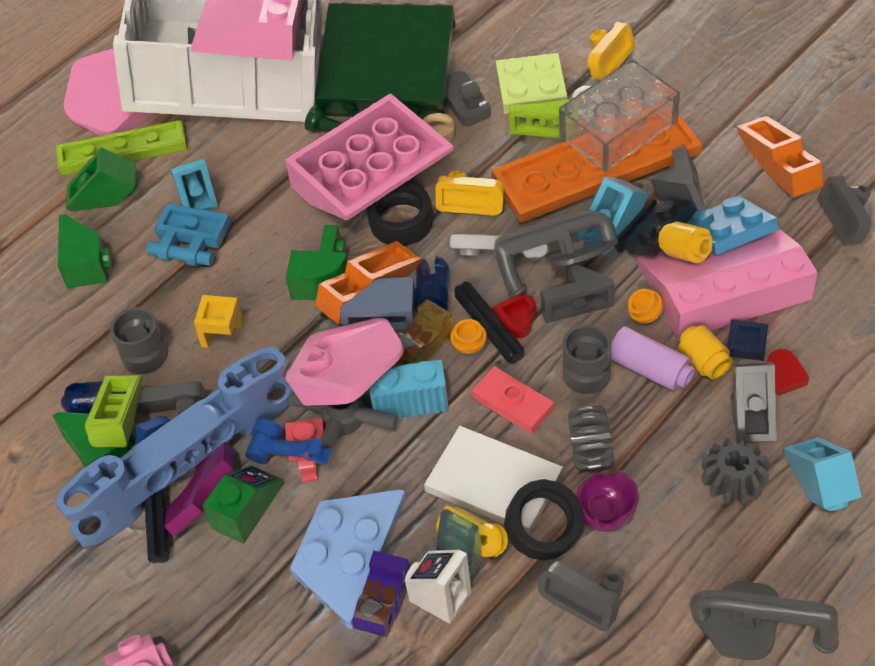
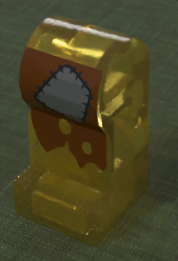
[396,299,453,365]

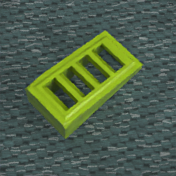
[509,100,578,140]
[85,375,143,447]

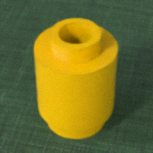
[658,222,713,263]
[678,325,733,380]

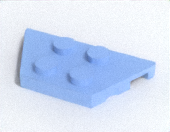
[290,489,406,629]

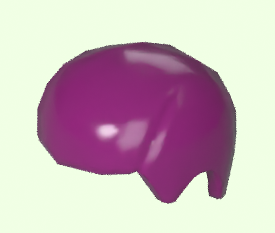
[576,470,639,532]

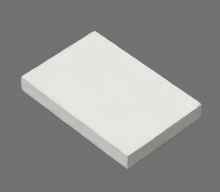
[424,425,563,535]

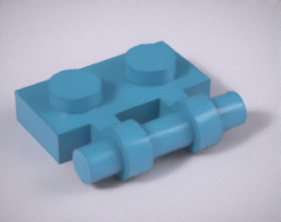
[146,203,231,267]

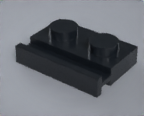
[615,199,695,257]

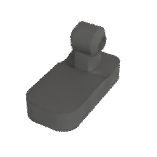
[445,71,491,127]
[818,176,871,244]
[136,381,206,416]
[538,561,624,631]

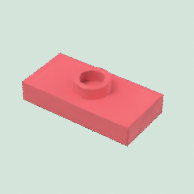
[472,366,554,435]

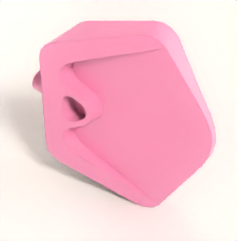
[64,48,154,136]
[285,318,404,406]

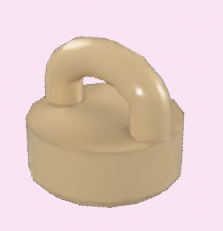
[423,113,455,142]

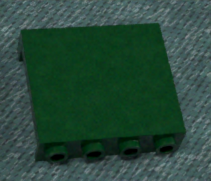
[315,2,456,119]

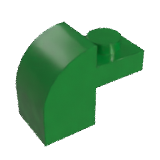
[285,225,348,300]

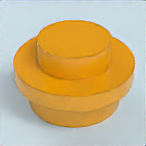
[628,288,664,324]
[450,319,487,354]

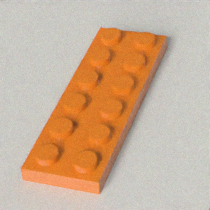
[491,102,702,223]

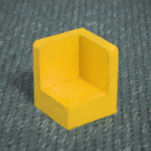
[194,295,244,348]

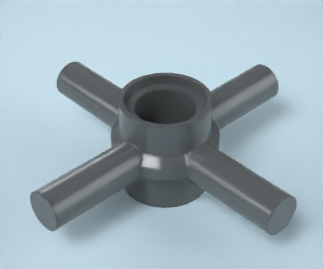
[288,390,398,449]

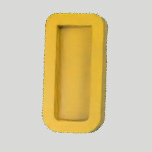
[588,22,635,81]
[435,170,505,216]

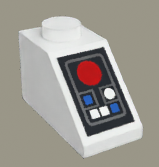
[405,550,472,624]

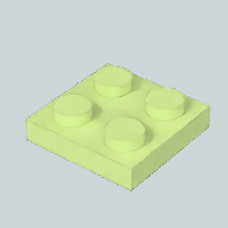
[496,53,567,114]

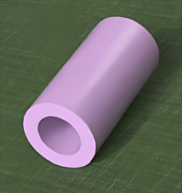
[611,326,695,392]

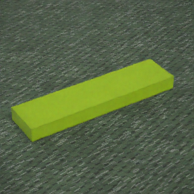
[56,120,188,176]

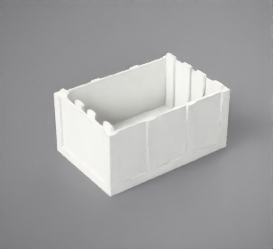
[113,0,322,122]

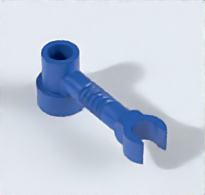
[245,418,333,465]

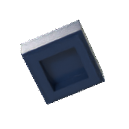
[728,319,768,361]

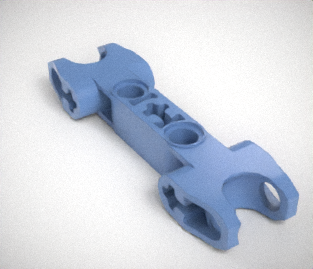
[55,347,292,547]

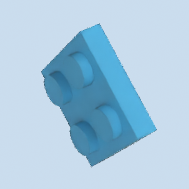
[686,197,779,256]

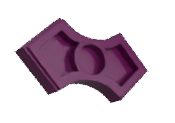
[164,442,234,535]

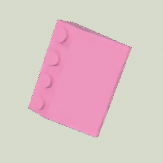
[191,0,306,61]
[285,93,454,221]
[637,229,818,341]

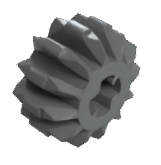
[568,405,613,471]
[702,437,770,506]

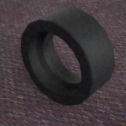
[367,182,433,246]
[504,479,584,561]

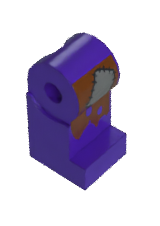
[353,550,410,637]

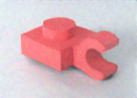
[285,418,325,483]

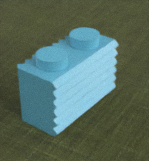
[369,359,449,420]

